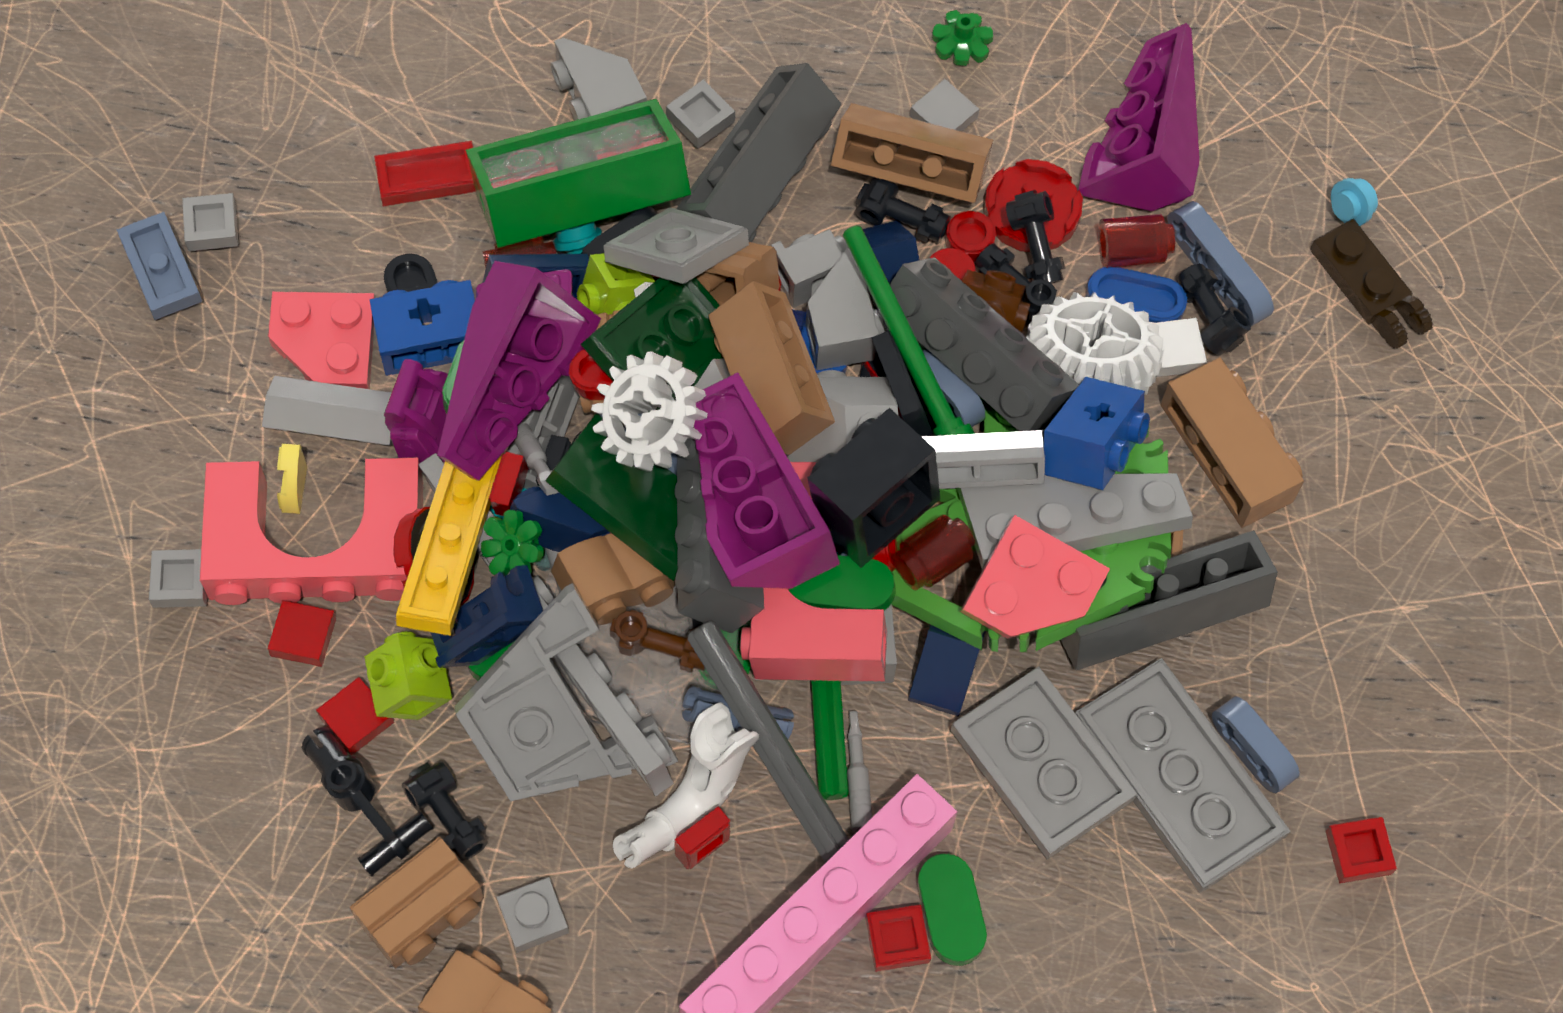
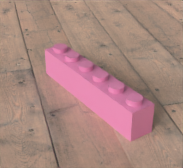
[679,774,957,1013]

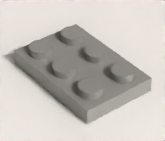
[951,667,1137,860]

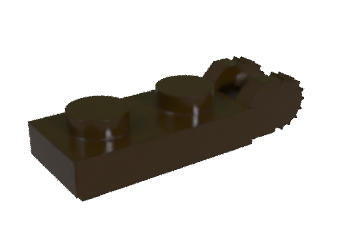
[1310,218,1434,349]

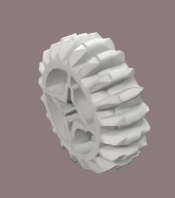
[1026,292,1164,395]

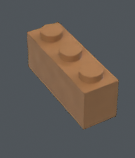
[831,103,993,203]
[708,281,835,455]
[1160,357,1304,528]

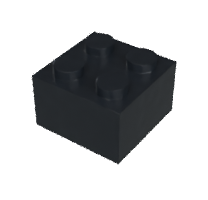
[807,407,941,568]

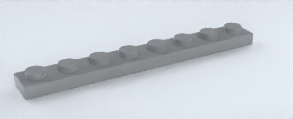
[418,453,674,796]

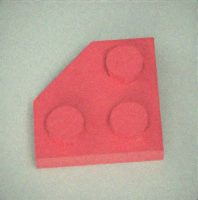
[268,292,375,389]
[960,515,1110,639]

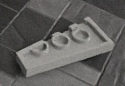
[957,473,1193,571]

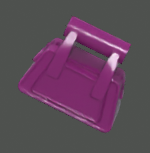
[384,359,448,464]

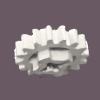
[591,352,707,471]

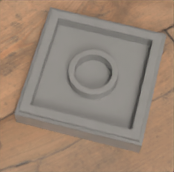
[603,208,749,284]

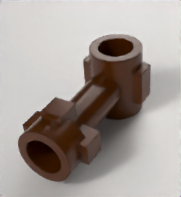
[610,610,705,673]

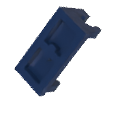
[431,565,543,668]

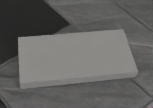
[1075,658,1290,893]

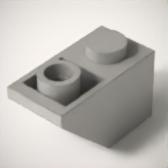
[550,38,647,120]
[805,248,885,370]

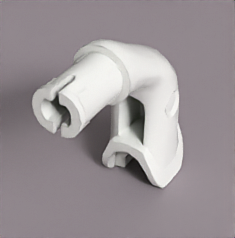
[613,702,759,868]

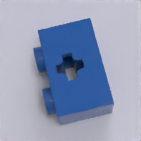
[369,280,475,376]
[1044,377,1150,490]

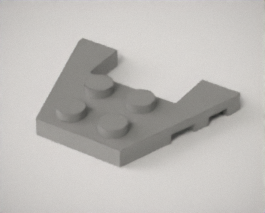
[454,583,678,801]

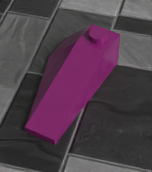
[1078,23,1200,211]
[437,261,601,481]
[694,372,840,589]

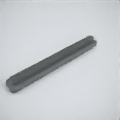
[688,620,849,863]

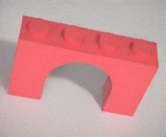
[200,457,423,605]
[741,462,887,682]

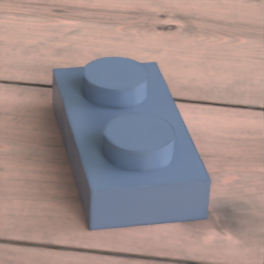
[117,212,203,320]

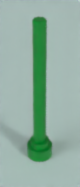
[843,225,975,436]

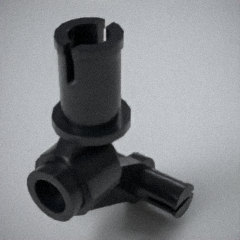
[301,727,434,877]

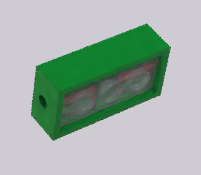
[466,99,691,248]

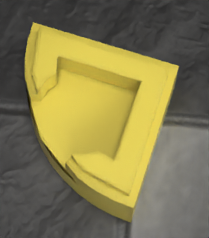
[277,444,308,514]

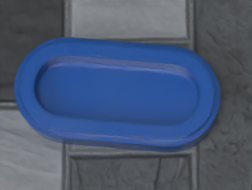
[1086,266,1187,323]

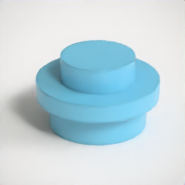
[1331,178,1378,226]

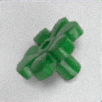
[932,10,993,66]
[481,510,544,577]

